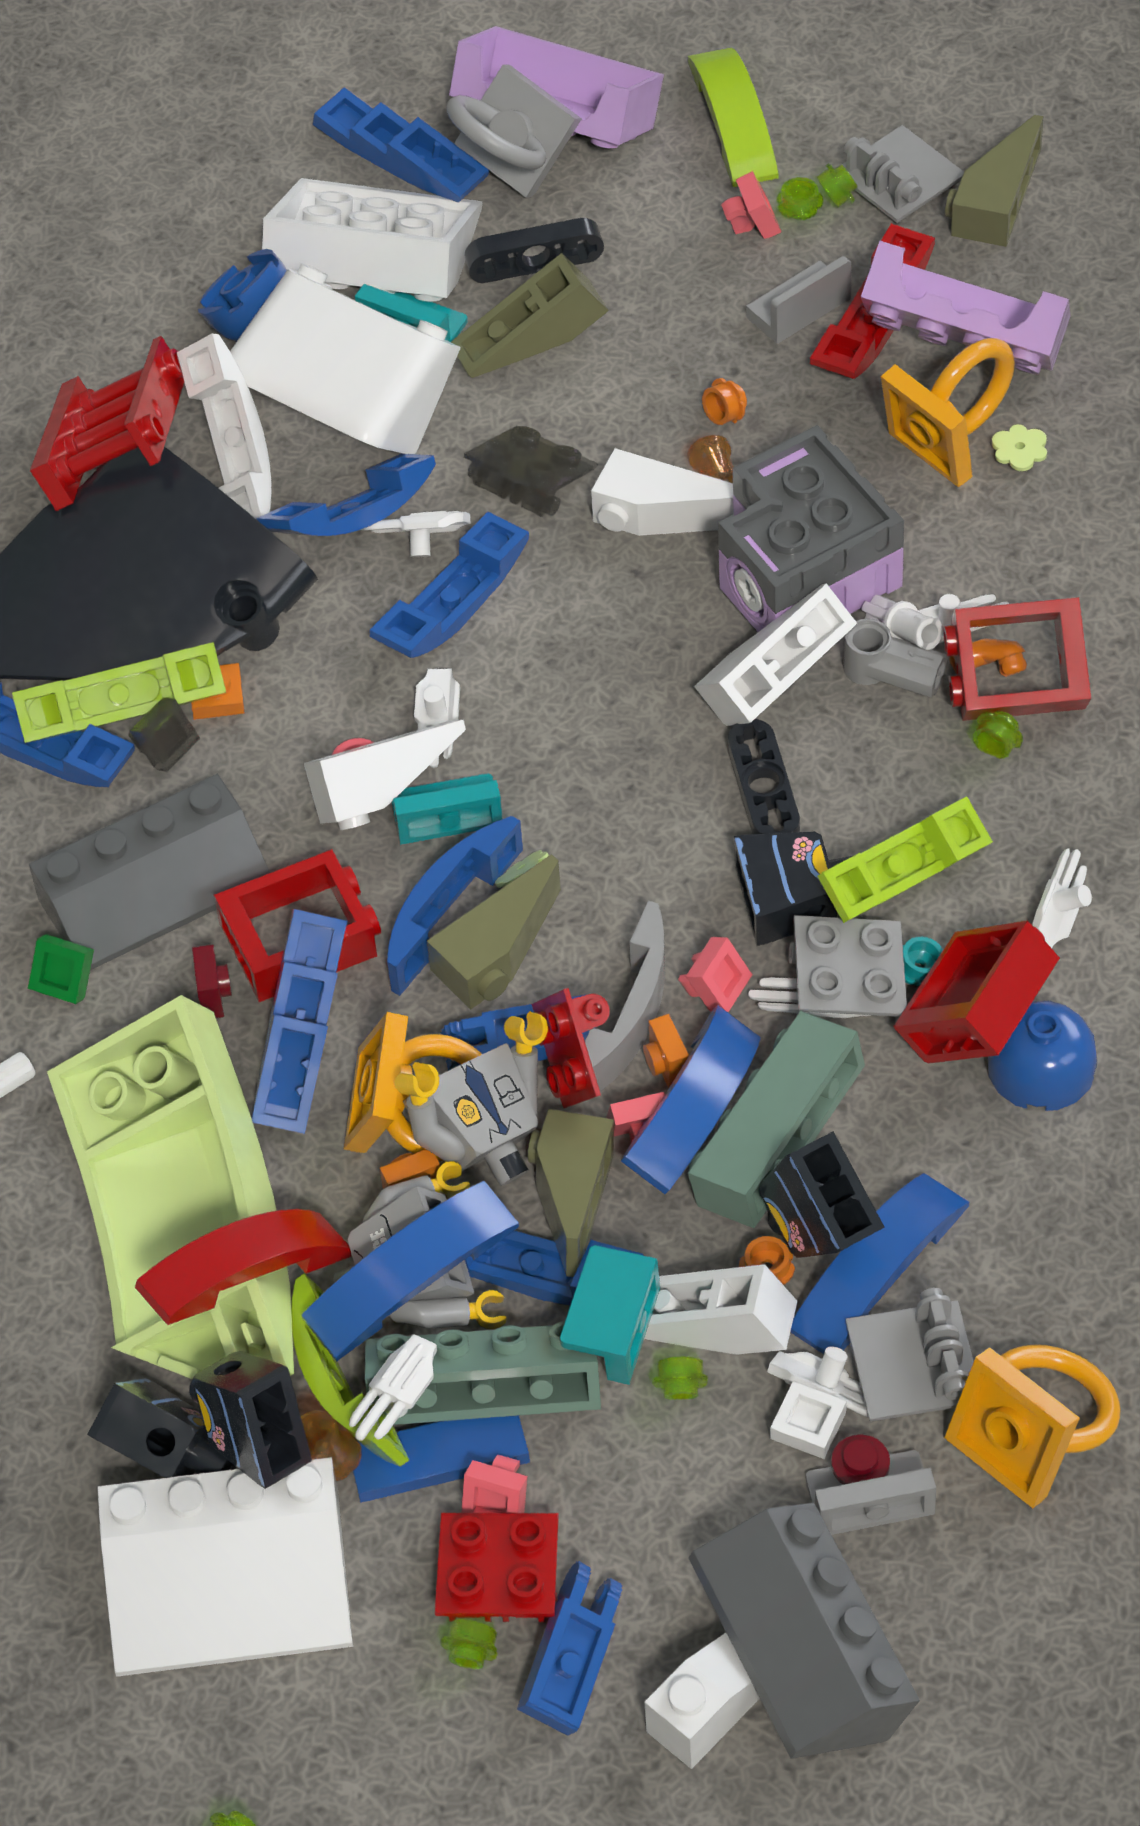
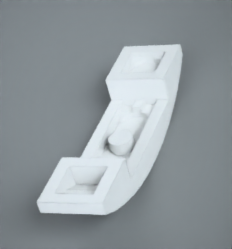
[177,333,271,519]

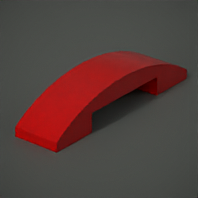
[810,223,935,379]
[135,1209,352,1325]

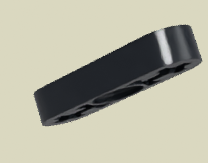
[464,218,604,284]
[728,719,800,834]

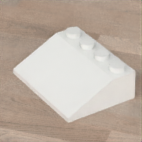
[262,178,482,301]
[98,1457,353,1677]

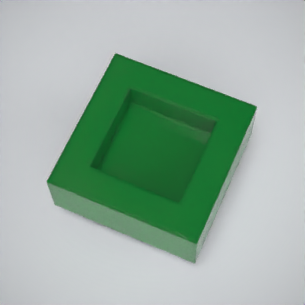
[28,934,94,1004]

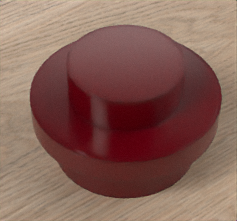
[831,1434,890,1485]

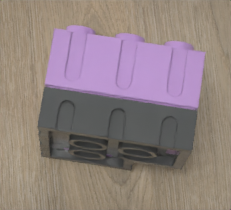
[718,425,904,632]

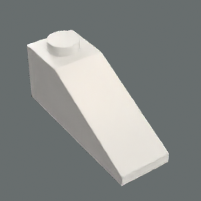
[591,448,734,536]
[694,583,857,726]
[304,720,466,830]
[644,1264,797,1355]
[644,1633,760,1769]

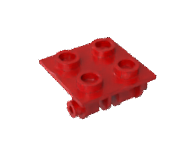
[531,988,610,1108]
[435,1513,559,1623]

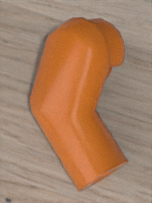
[949,638,1027,677]

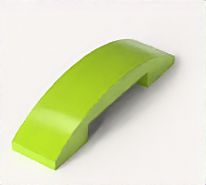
[688,47,779,187]
[12,642,226,743]
[817,796,993,923]
[291,1273,409,1467]

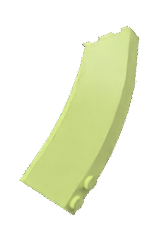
[47,995,294,1379]

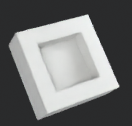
[770,1381,847,1459]

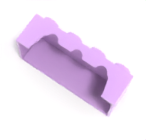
[449,26,664,148]
[861,241,1070,375]

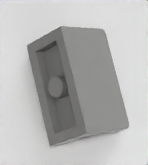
[746,256,851,344]
[806,1450,936,1535]

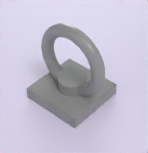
[446,65,582,198]

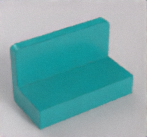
[355,284,468,342]
[391,774,503,845]
[560,1245,661,1385]

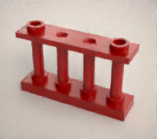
[30,336,184,511]

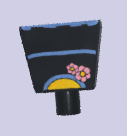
[734,831,854,946]
[759,1131,885,1258]
[189,1351,312,1489]
[87,1378,232,1478]

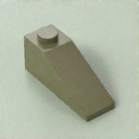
[945,115,1044,247]
[451,253,609,378]
[427,854,561,1010]
[528,1109,614,1277]

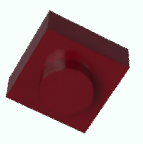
[192,945,232,1018]

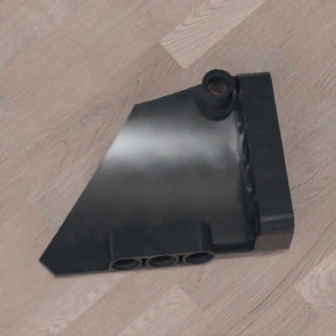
[0,447,318,681]

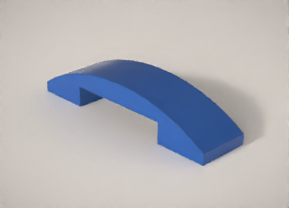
[256,454,436,536]
[369,512,529,658]
[0,682,135,787]
[387,816,523,996]
[621,1005,761,1194]
[790,1173,969,1354]
[302,1181,519,1362]
[465,1231,644,1305]

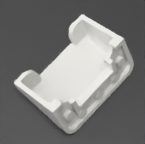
[230,264,461,454]

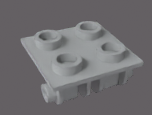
[833,125,964,223]
[789,916,907,1017]
[845,1288,974,1422]

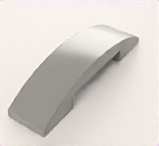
[584,901,665,1102]

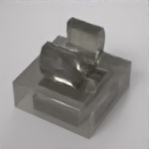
[128,698,200,772]

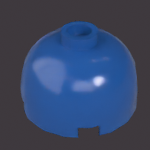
[198,249,287,342]
[987,1000,1097,1111]

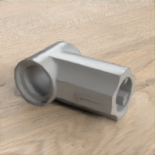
[843,618,948,697]

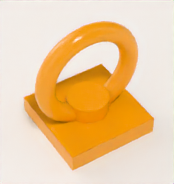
[881,338,1015,487]
[344,1012,482,1161]
[944,1345,1121,1509]

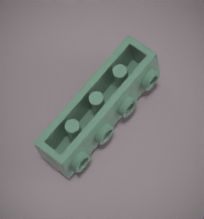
[688,1011,865,1229]
[365,1321,601,1425]

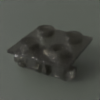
[464,426,598,517]

